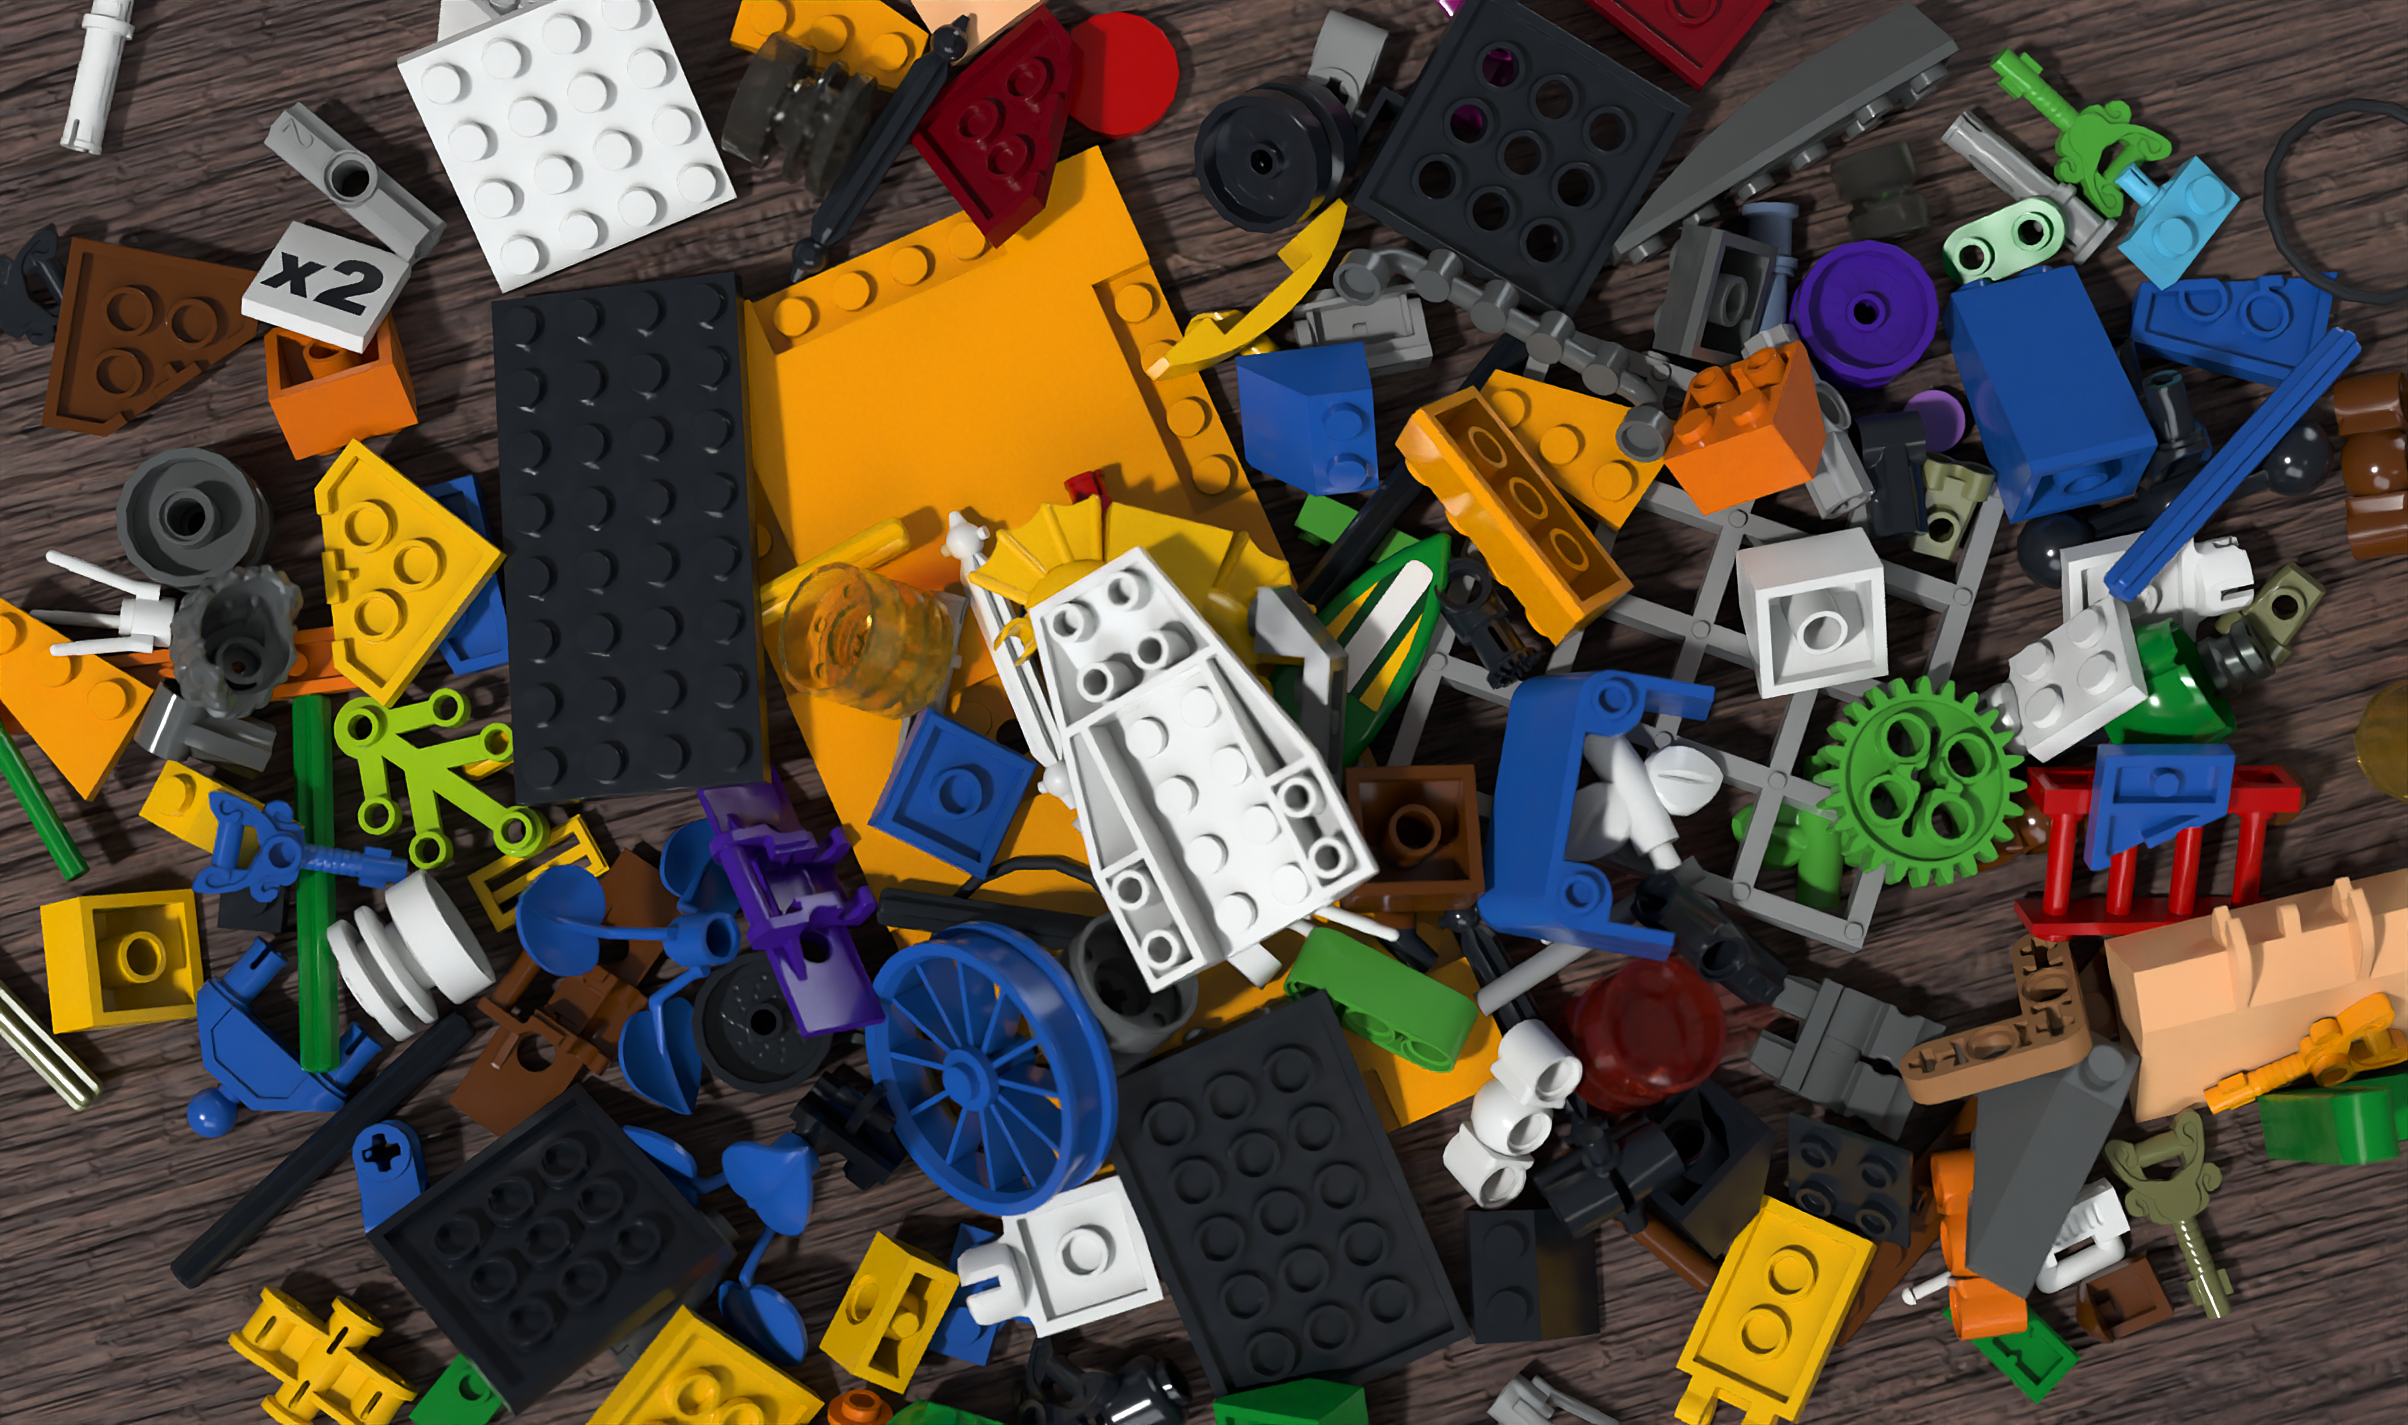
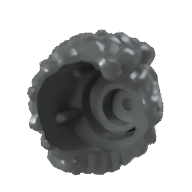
[169,564,304,720]

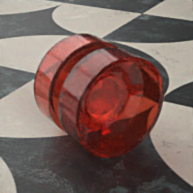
[1555,958,1726,1113]

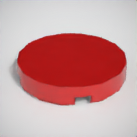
[1068,11,1180,140]

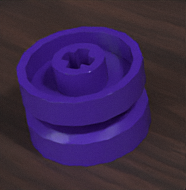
[1787,240,1939,394]

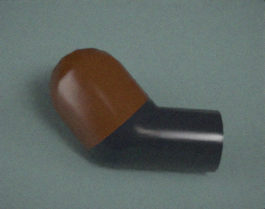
[1374,911,1439,974]

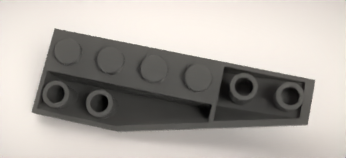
[1608,1,1959,267]

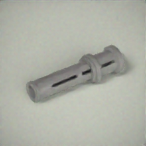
[1941,108,2118,267]

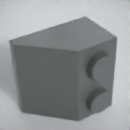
[1652,224,1779,366]

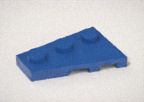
[2126,272,2338,388]
[422,475,509,677]

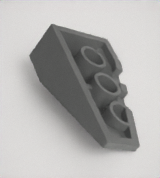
[1965,1019,2141,1299]

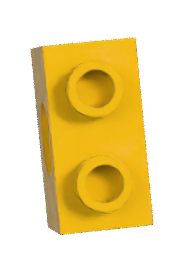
[819,1231,960,1394]

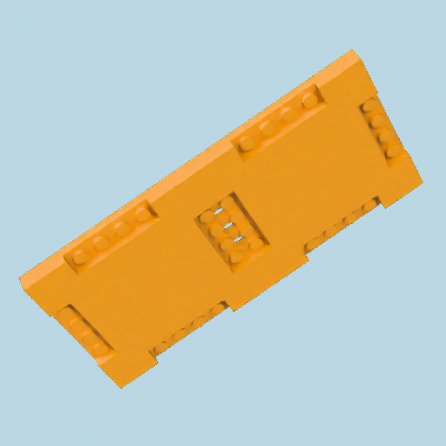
[744,145,1503,1242]

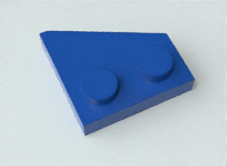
[2083,744,2236,870]

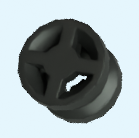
[2197,618,2276,698]

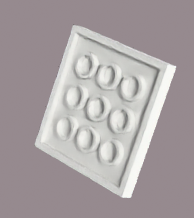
[397,0,737,293]

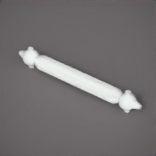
[940,510,1076,810]

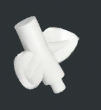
[1564,734,1724,875]

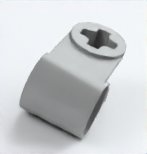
[1307,9,1389,118]

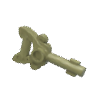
[2100,1108,2234,1320]

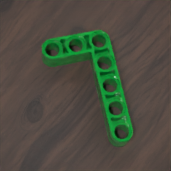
[2257,1071,2408,1165]

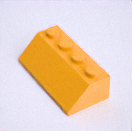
[1395,385,1634,646]

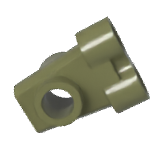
[1908,451,1996,560]
[2214,561,2326,670]

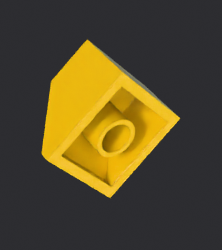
[40,889,204,1034]

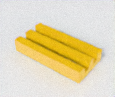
[467,814,611,933]

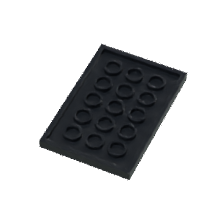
[1109,986,1472,1399]

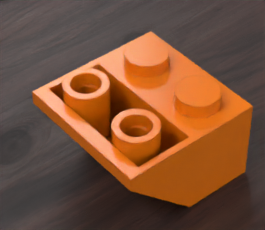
[1663,340,1827,516]

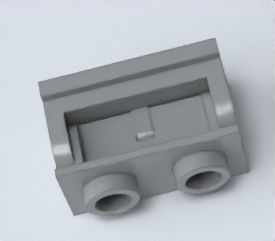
[1291,276,1433,378]

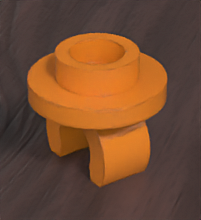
[827,1389,893,1425]

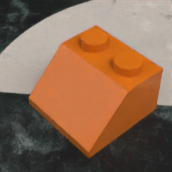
[264,309,418,461]

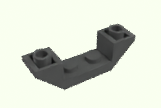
[1247,584,1349,788]

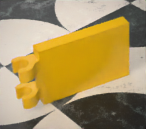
[1674,1194,1878,1425]

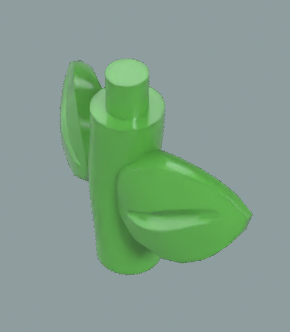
[1732,756,1911,910]

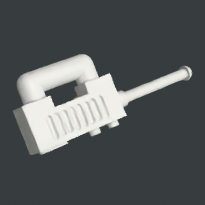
[1902,1177,2131,1305]

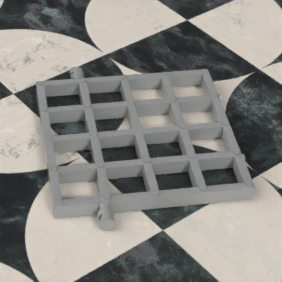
[1386,331,2004,953]

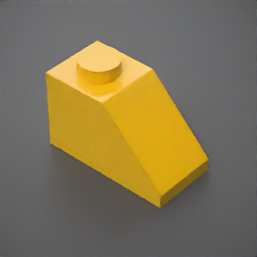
[139,760,305,868]

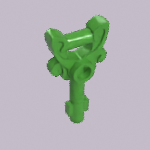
[1989,47,2172,220]

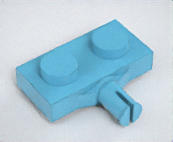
[2114,156,2240,291]

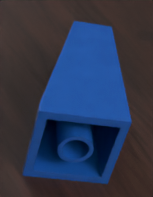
[1942,265,2158,524]

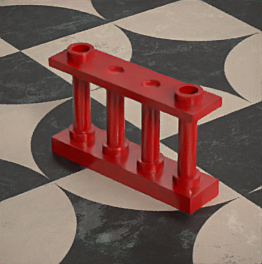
[2014,765,2301,942]

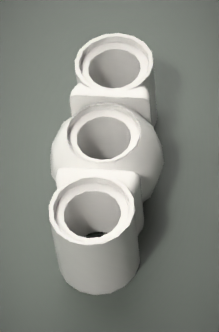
[1443,1019,1582,1210]

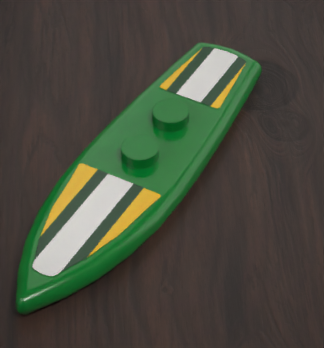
[1267,532,1452,774]

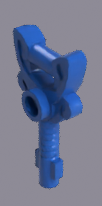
[192,789,407,902]

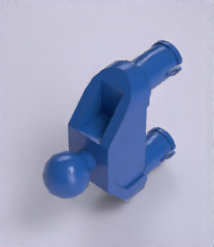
[187,935,384,1139]

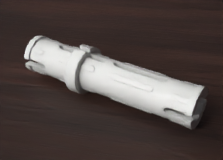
[60,0,135,155]

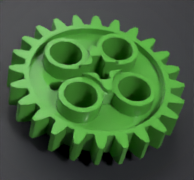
[1813,676,2027,889]

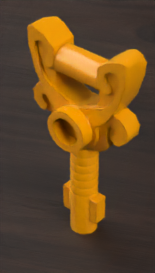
[2203,992,2408,1115]

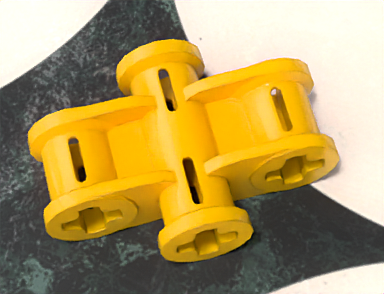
[228,1285,418,1425]

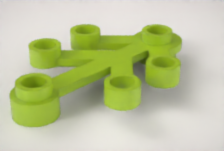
[334,688,550,871]

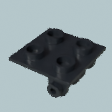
[1788,1112,1927,1249]

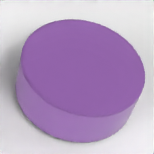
[1901,390,1965,454]

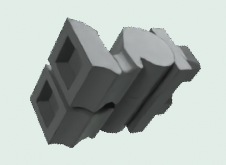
[1747,974,1946,1141]

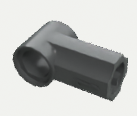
[133,677,277,780]

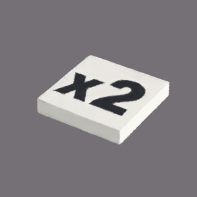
[241,221,412,354]

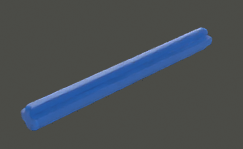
[2103,327,2362,603]

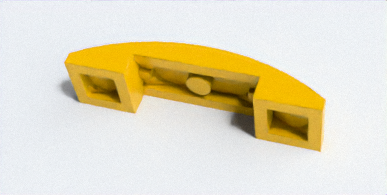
[1145,198,1348,381]

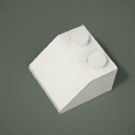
[1736,527,1888,699]

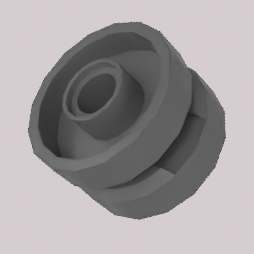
[116,447,277,594]

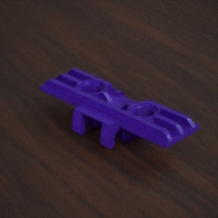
[696,761,887,1038]

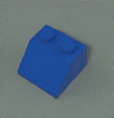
[1235,341,1379,496]

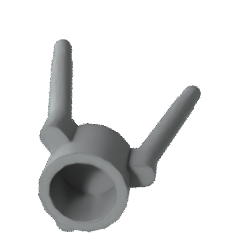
[1486,1372,1620,1425]

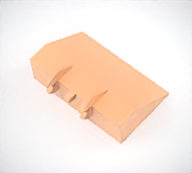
[2104,868,2408,1124]

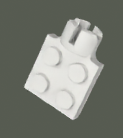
[2060,531,2254,642]
[1974,594,2149,763]
[958,1175,1164,1338]

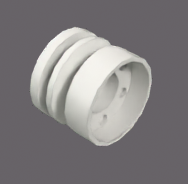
[327,869,496,1041]

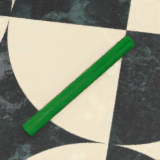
[292,693,340,1073]

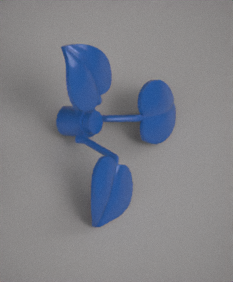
[516,818,741,1115]
[619,1125,820,1366]

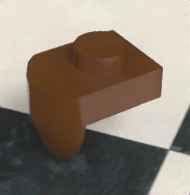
[2075,1250,2175,1344]

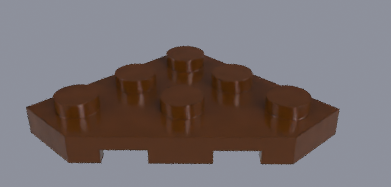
[41,236,259,437]

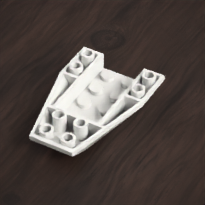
[1029,546,1380,993]

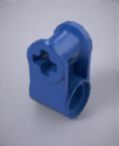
[353,1119,432,1233]

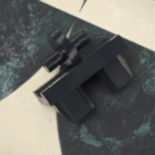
[789,1070,908,1191]

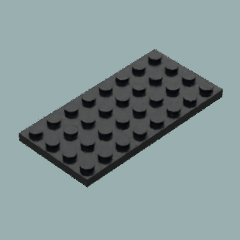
[491,272,771,808]

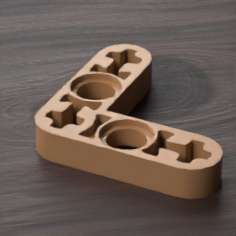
[1899,933,2093,1105]

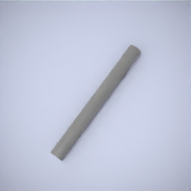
[1472,855,1706,1016]

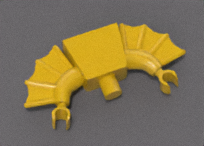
[968,494,1317,698]

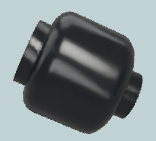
[1094,1354,1193,1425]

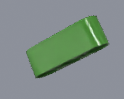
[1283,927,1479,1073]

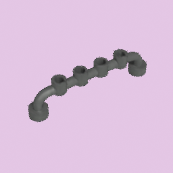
[1333,245,1673,463]

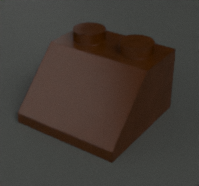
[1339,764,1485,913]

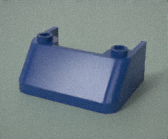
[1477,670,1715,962]

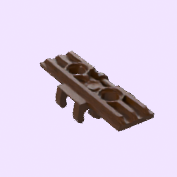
[448,847,684,1138]

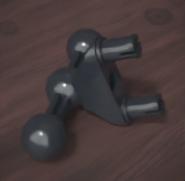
[2017,334,2334,590]

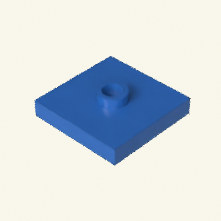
[867,707,1038,880]

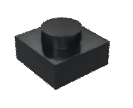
[217,866,291,933]

